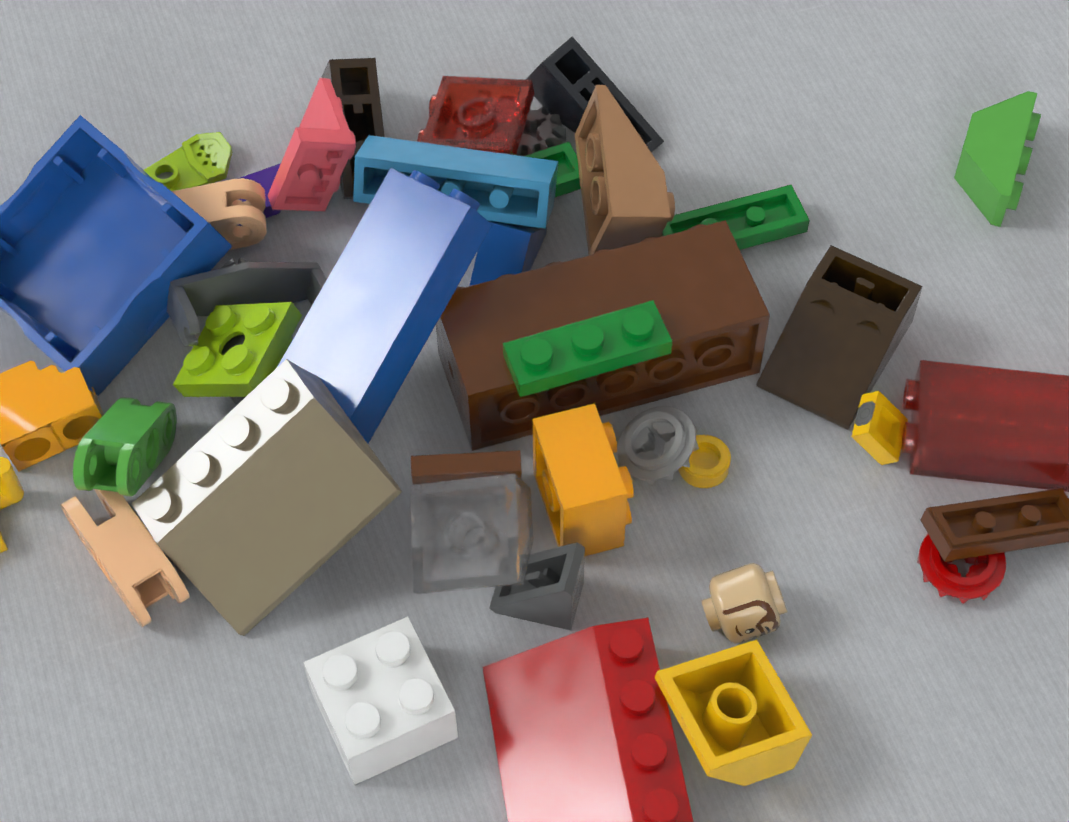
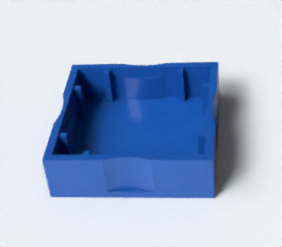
[0,115,232,396]

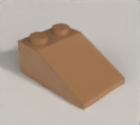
[575,85,675,255]

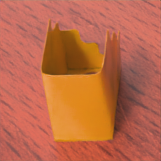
[0,360,104,472]

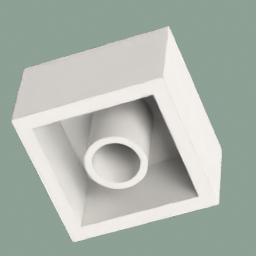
[303,616,458,785]

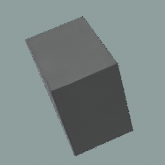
[489,542,585,631]

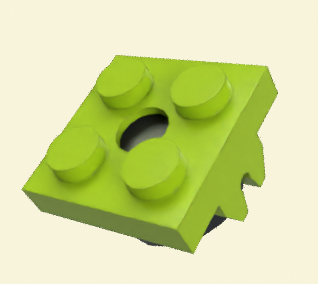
[172,302,302,405]

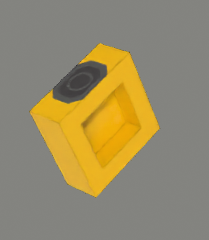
[851,391,908,465]

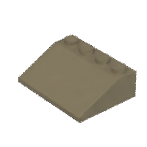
[132,359,402,636]

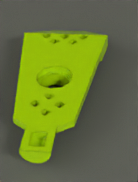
[144,132,233,191]

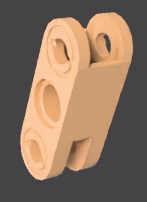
[172,178,267,250]
[61,489,190,627]

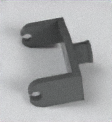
[167,258,327,347]

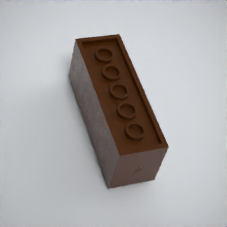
[436,220,770,451]

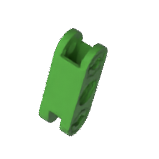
[73,397,177,496]

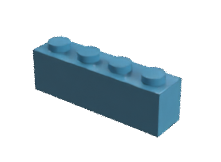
[353,135,558,229]

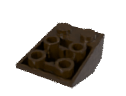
[756,245,923,430]

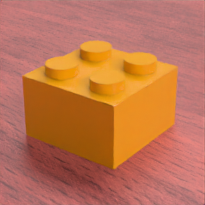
[532,403,634,556]

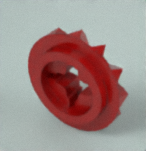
[917,534,1006,604]

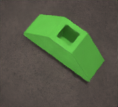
[954,91,1041,227]

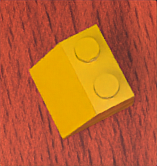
[654,639,812,786]

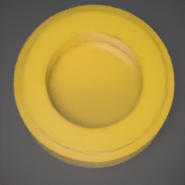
[678,434,731,488]

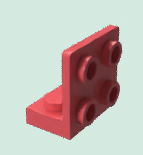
[268,78,356,212]

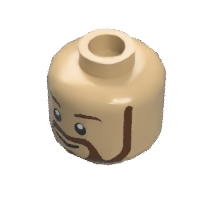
[701,563,787,643]

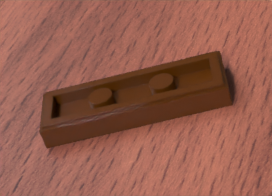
[920,488,1069,562]

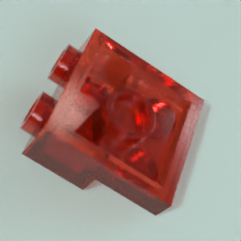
[417,76,535,155]

